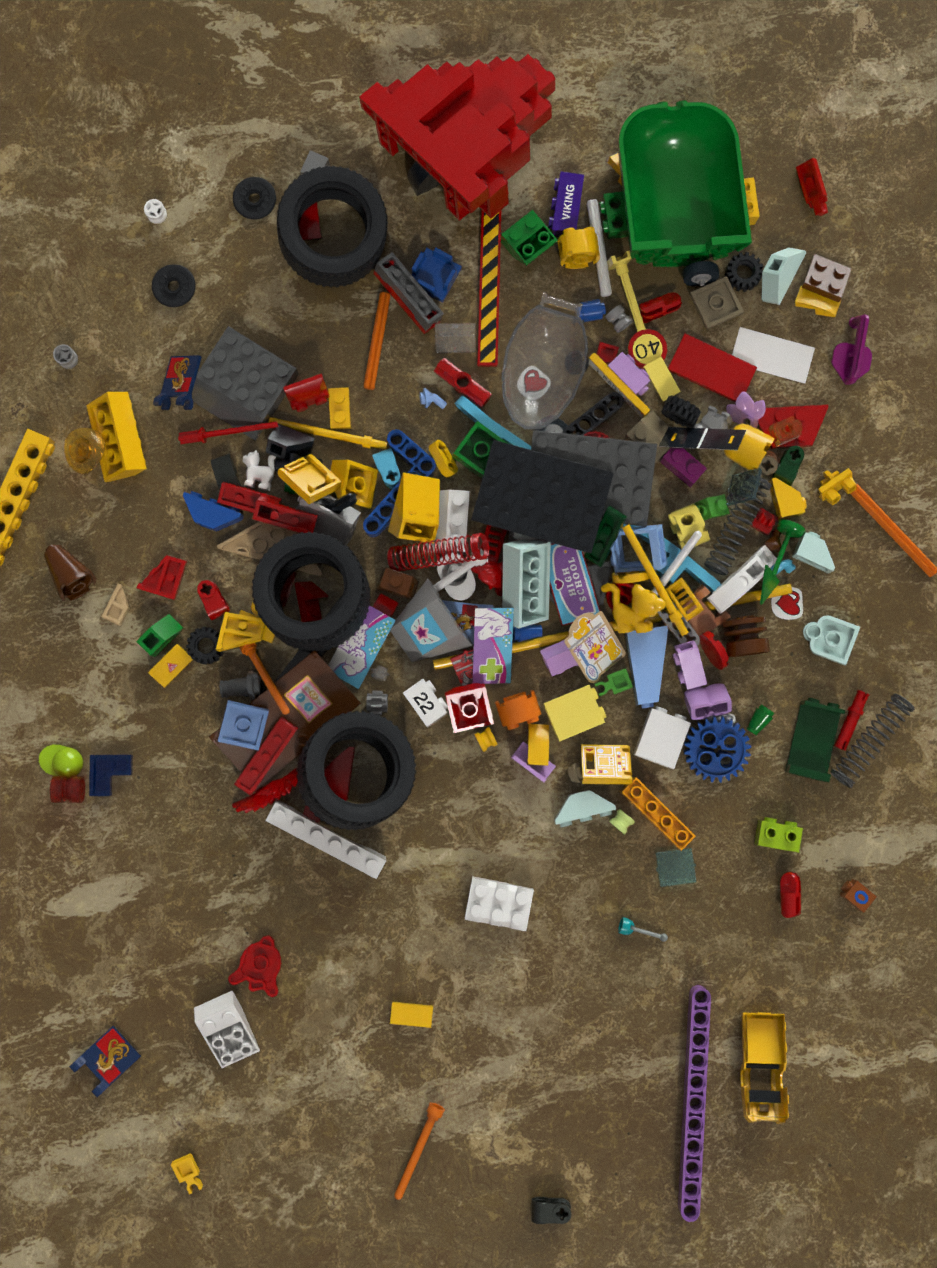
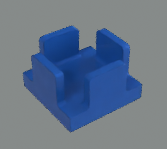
[412,247,462,303]

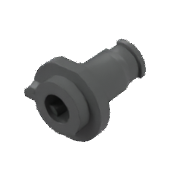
[219,669,266,701]

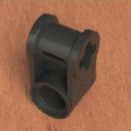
[531,1197,572,1224]

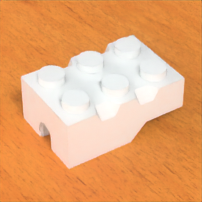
[465,876,534,931]

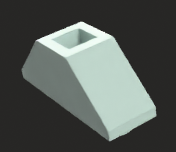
[762,247,806,305]
[554,790,616,827]

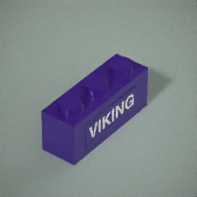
[548,171,584,237]

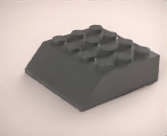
[192,326,299,441]

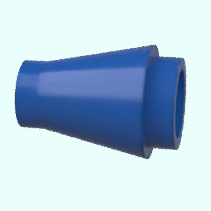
[513,624,542,642]

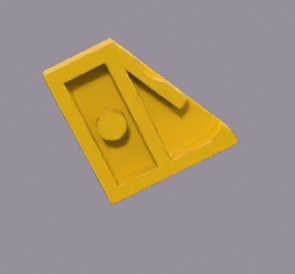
[216,612,265,652]

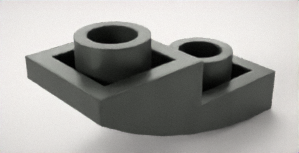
[211,453,241,490]

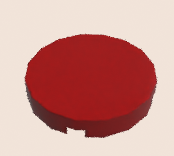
[699,631,729,670]

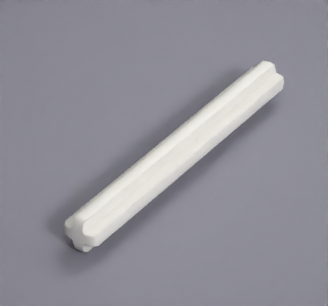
[587,199,612,297]

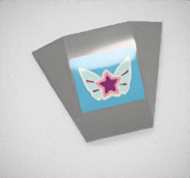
[390,578,474,662]

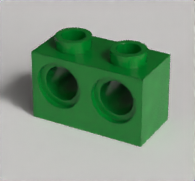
[599,191,628,239]

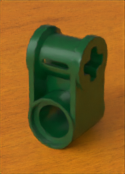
[772,446,804,486]

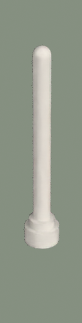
[652,531,702,596]
[406,548,488,606]

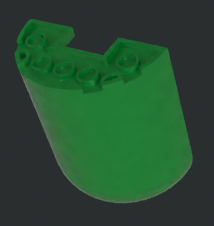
[618,100,752,267]

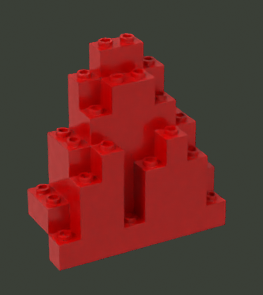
[359,54,556,221]

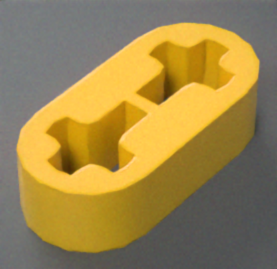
[428,440,458,478]

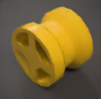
[474,727,498,752]

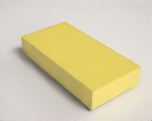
[643,357,681,402]

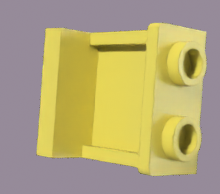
[543,685,607,742]

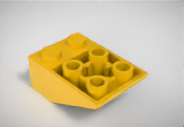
[388,472,440,544]

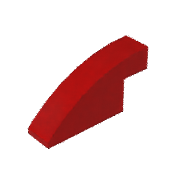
[303,747,355,824]

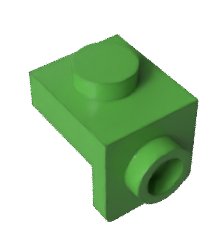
[694,494,730,521]

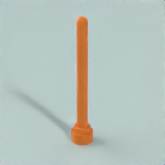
[239,643,290,715]
[394,1102,445,1200]

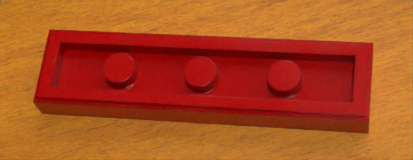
[234,717,298,796]

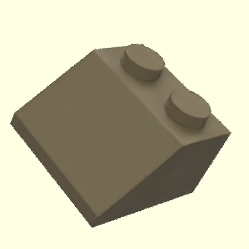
[624,411,671,464]

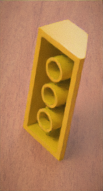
[86,392,146,482]

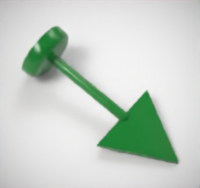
[760,519,806,605]

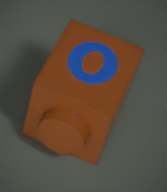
[840,879,877,913]

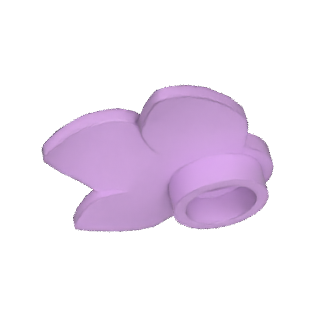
[726,391,766,428]

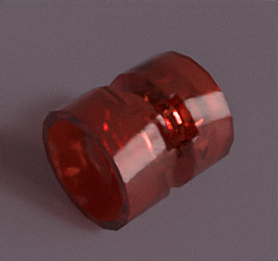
[50,776,86,803]

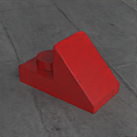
[294,581,328,622]

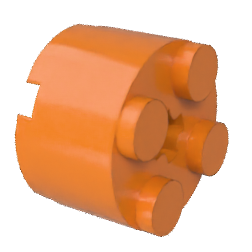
[495,690,541,730]

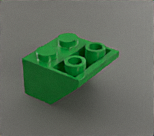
[501,210,558,266]

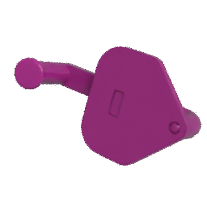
[831,314,872,385]

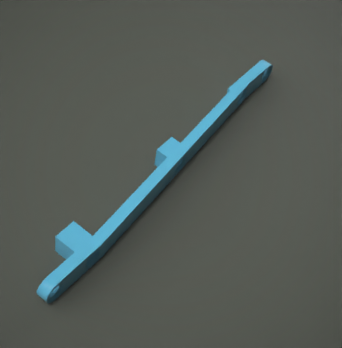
[454,395,721,593]

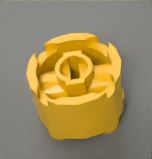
[558,227,600,269]

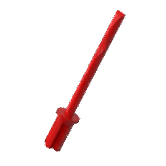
[178,421,278,445]

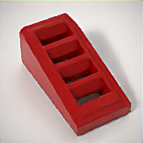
[481,525,507,562]

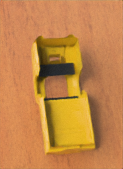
[740,1012,789,1124]

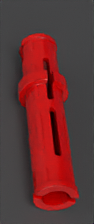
[834,690,870,751]

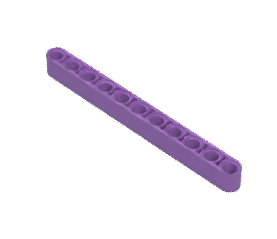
[678,985,711,1222]

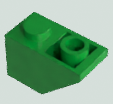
[136,614,184,657]

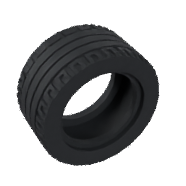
[277,166,388,288]
[252,532,371,652]
[296,711,416,830]

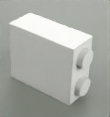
[633,706,691,769]

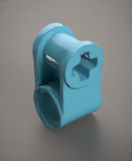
[372,448,401,489]

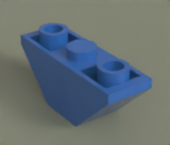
[183,491,244,532]

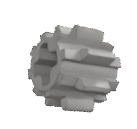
[366,691,388,715]

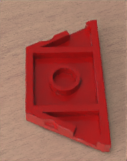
[758,404,828,449]

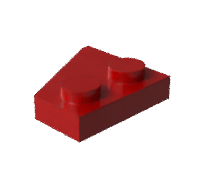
[136,555,187,600]

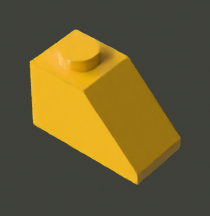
[768,478,807,521]

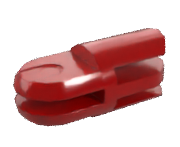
[639,292,682,323]
[780,872,801,918]

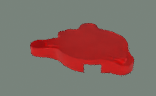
[228,935,282,997]

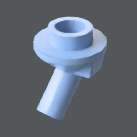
[419,388,447,409]

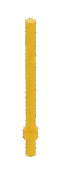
[269,417,388,450]
[622,524,689,636]

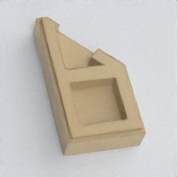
[101,583,130,626]

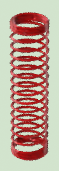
[387,533,489,572]

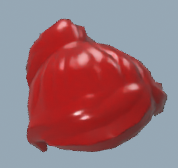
[471,559,503,596]

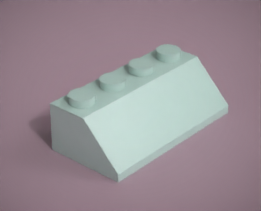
[502,540,551,629]

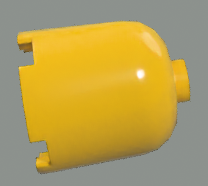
[724,423,775,474]

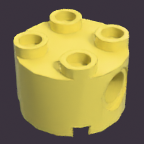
[668,503,710,550]

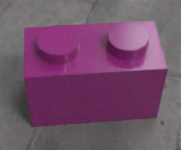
[660,447,707,488]

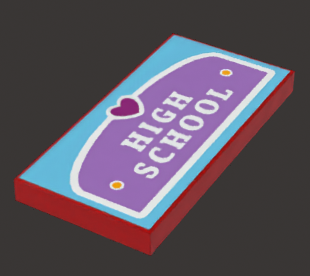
[550,543,600,626]

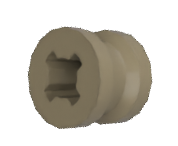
[758,450,778,475]

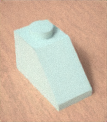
[792,531,835,574]

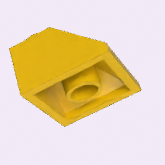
[330,459,378,509]

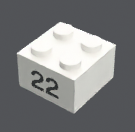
[403,679,448,728]

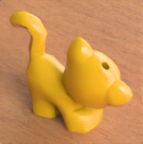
[601,583,666,633]

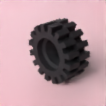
[725,252,763,292]
[661,395,701,428]
[186,627,223,665]

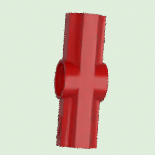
[434,358,492,409]

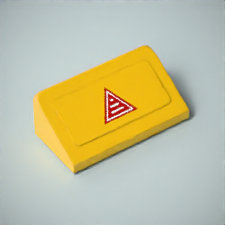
[148,644,193,688]

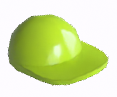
[39,744,83,779]

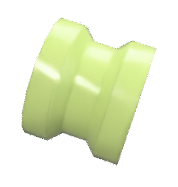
[609,809,635,834]

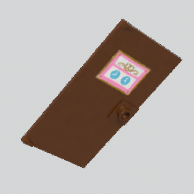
[209,650,361,789]

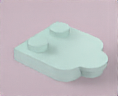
[803,615,860,666]

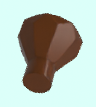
[763,530,781,553]

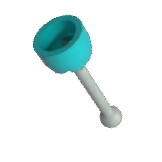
[618,917,668,942]

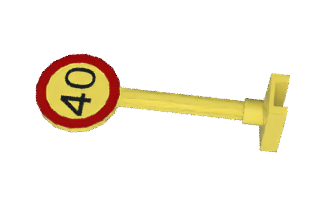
[607,250,668,369]

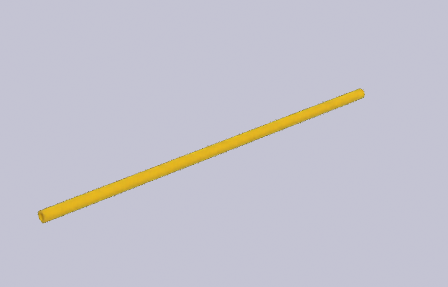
[433,584,792,670]

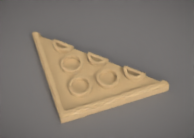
[217,521,323,577]

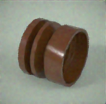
[722,615,770,658]

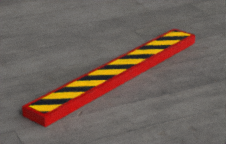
[477,211,501,367]

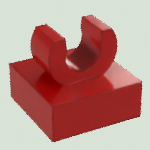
[750,508,778,536]

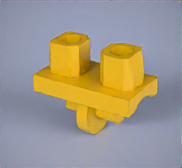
[818,468,856,505]

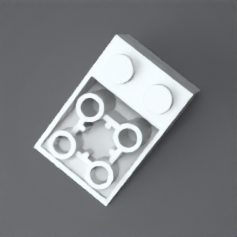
[194,991,260,1068]

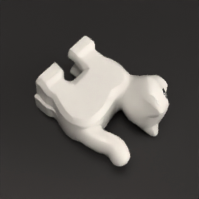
[243,450,276,491]

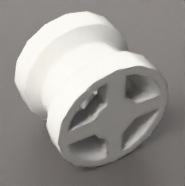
[144,199,167,224]

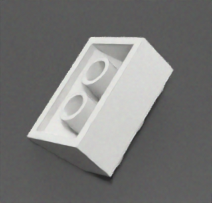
[425,490,470,555]

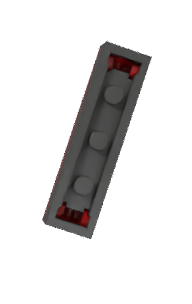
[373,252,444,334]

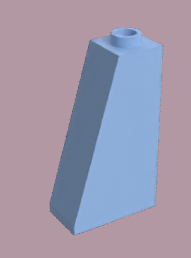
[625,626,668,709]

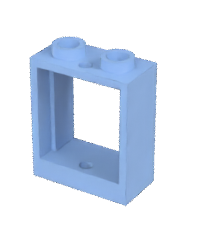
[611,524,667,573]

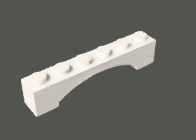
[266,800,386,879]

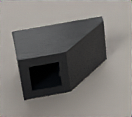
[266,423,315,460]

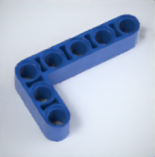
[363,429,436,537]

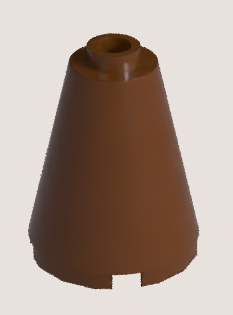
[44,544,96,601]

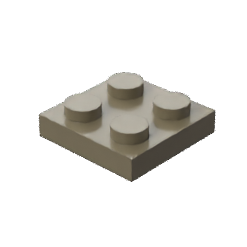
[690,276,744,330]

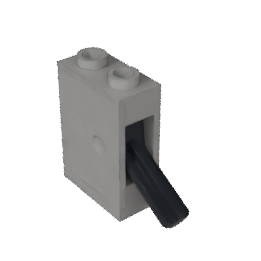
[295,489,361,546]

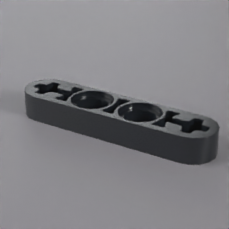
[562,392,624,435]

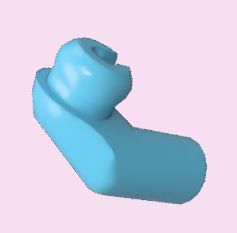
[770,559,796,575]

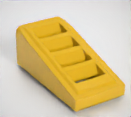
[665,577,704,622]

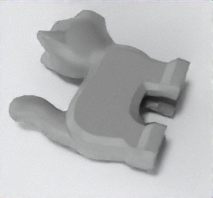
[693,406,733,429]

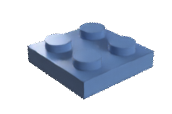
[218,700,269,751]

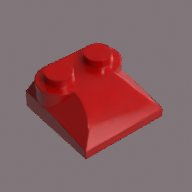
[283,373,330,412]
[445,683,494,733]

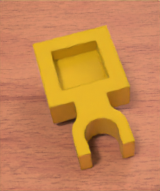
[171,1153,203,1194]

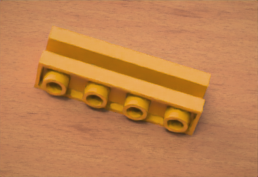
[619,777,696,851]

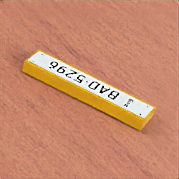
[589,353,650,419]

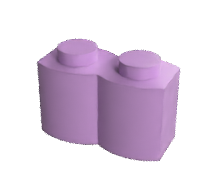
[684,683,732,720]

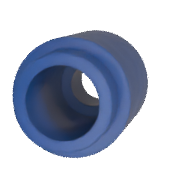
[575,299,606,323]

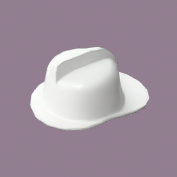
[437,553,476,601]

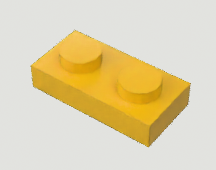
[328,387,351,430]

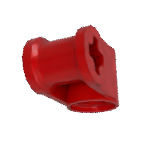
[197,580,230,620]

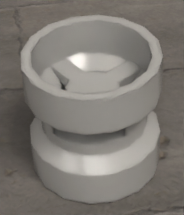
[605,305,633,333]
[53,344,78,369]

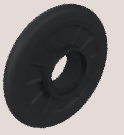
[233,177,276,220]
[152,264,196,307]

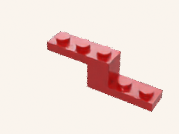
[217,482,318,533]

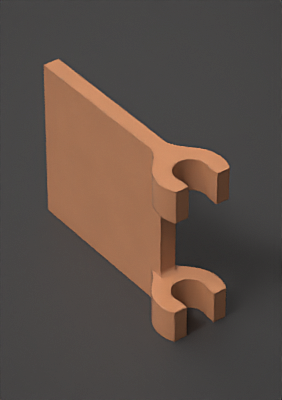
[661,584,731,643]

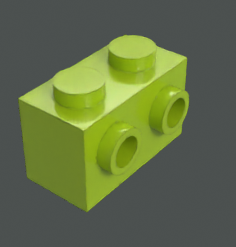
[754,817,803,853]

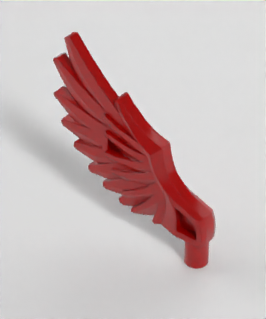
[232,768,298,813]

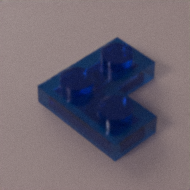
[89,755,133,796]

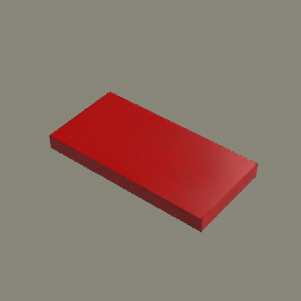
[668,333,757,402]

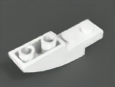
[707,545,777,614]

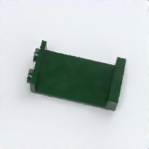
[785,698,845,782]

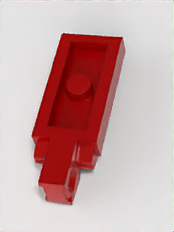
[796,158,828,216]

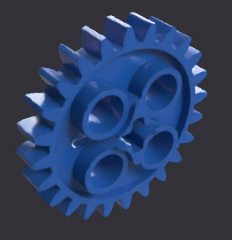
[683,716,751,783]

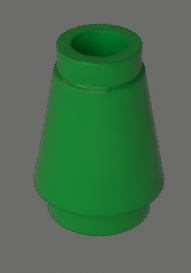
[747,704,775,736]

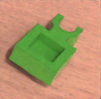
[595,668,634,696]

